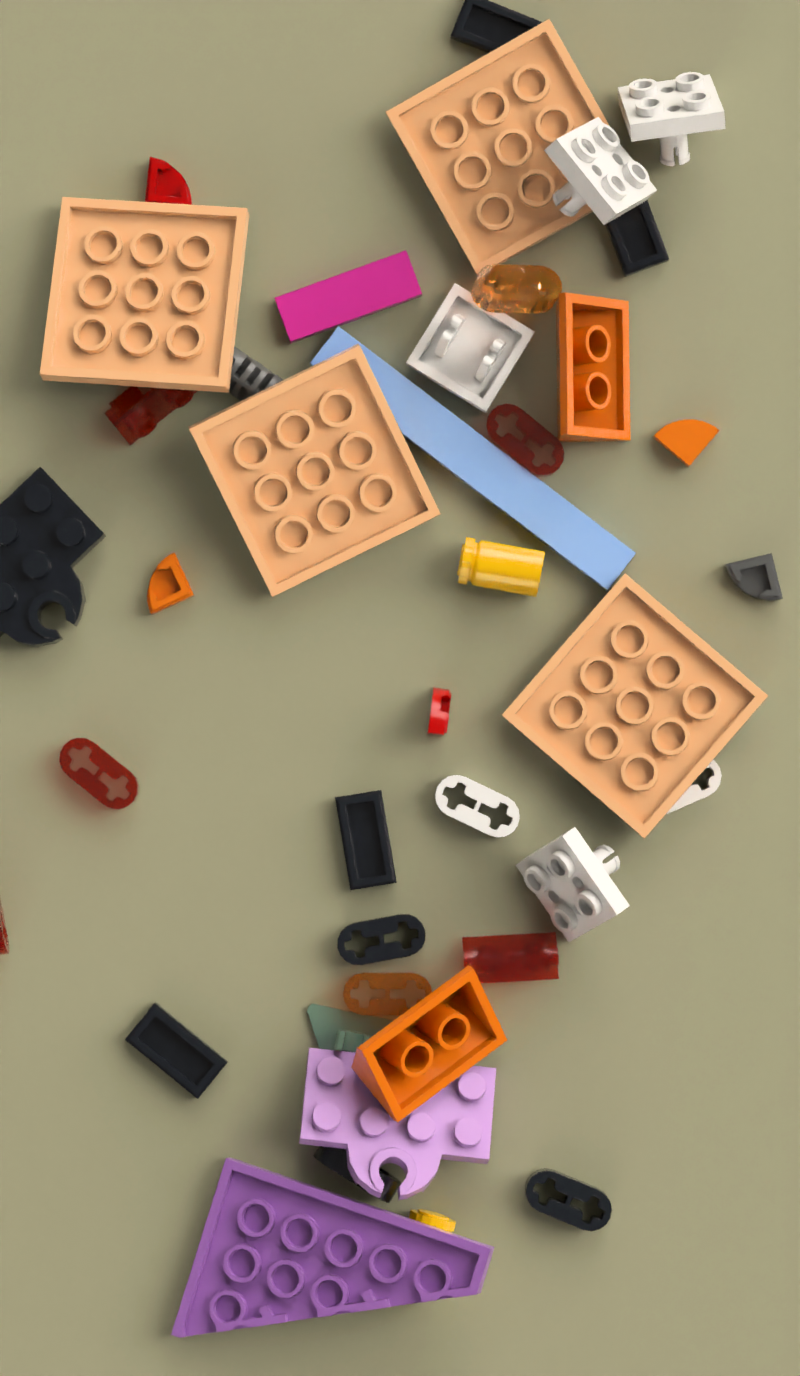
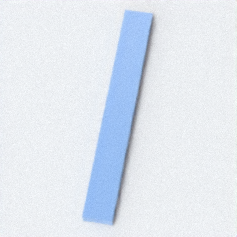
[310,326,636,591]

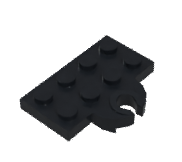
[0,467,106,648]

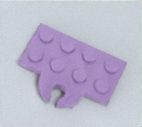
[299,1048,496,1200]

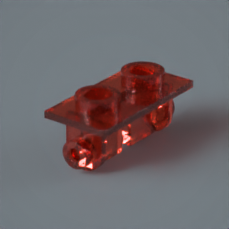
[104,386,197,445]
[462,932,559,983]

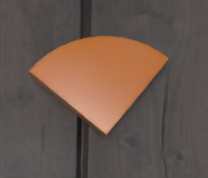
[653,419,720,467]
[147,552,195,615]

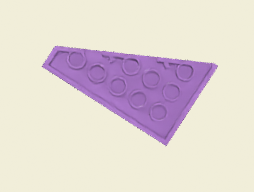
[171,1157,495,1338]

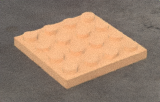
[386,19,610,277]
[40,197,249,393]
[189,344,441,597]
[502,573,768,839]

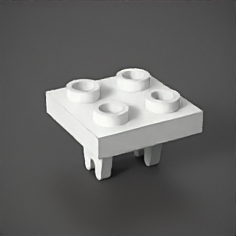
[406,283,535,413]

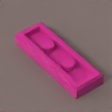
[274,250,422,344]

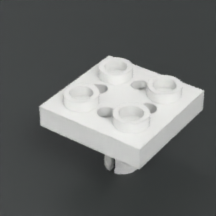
[618,72,726,166]
[544,117,657,225]
[515,827,630,942]

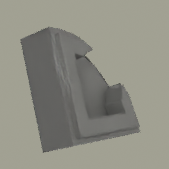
[725,553,783,601]

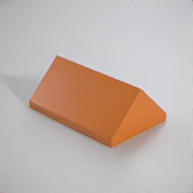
[556,292,630,442]
[351,965,507,1123]

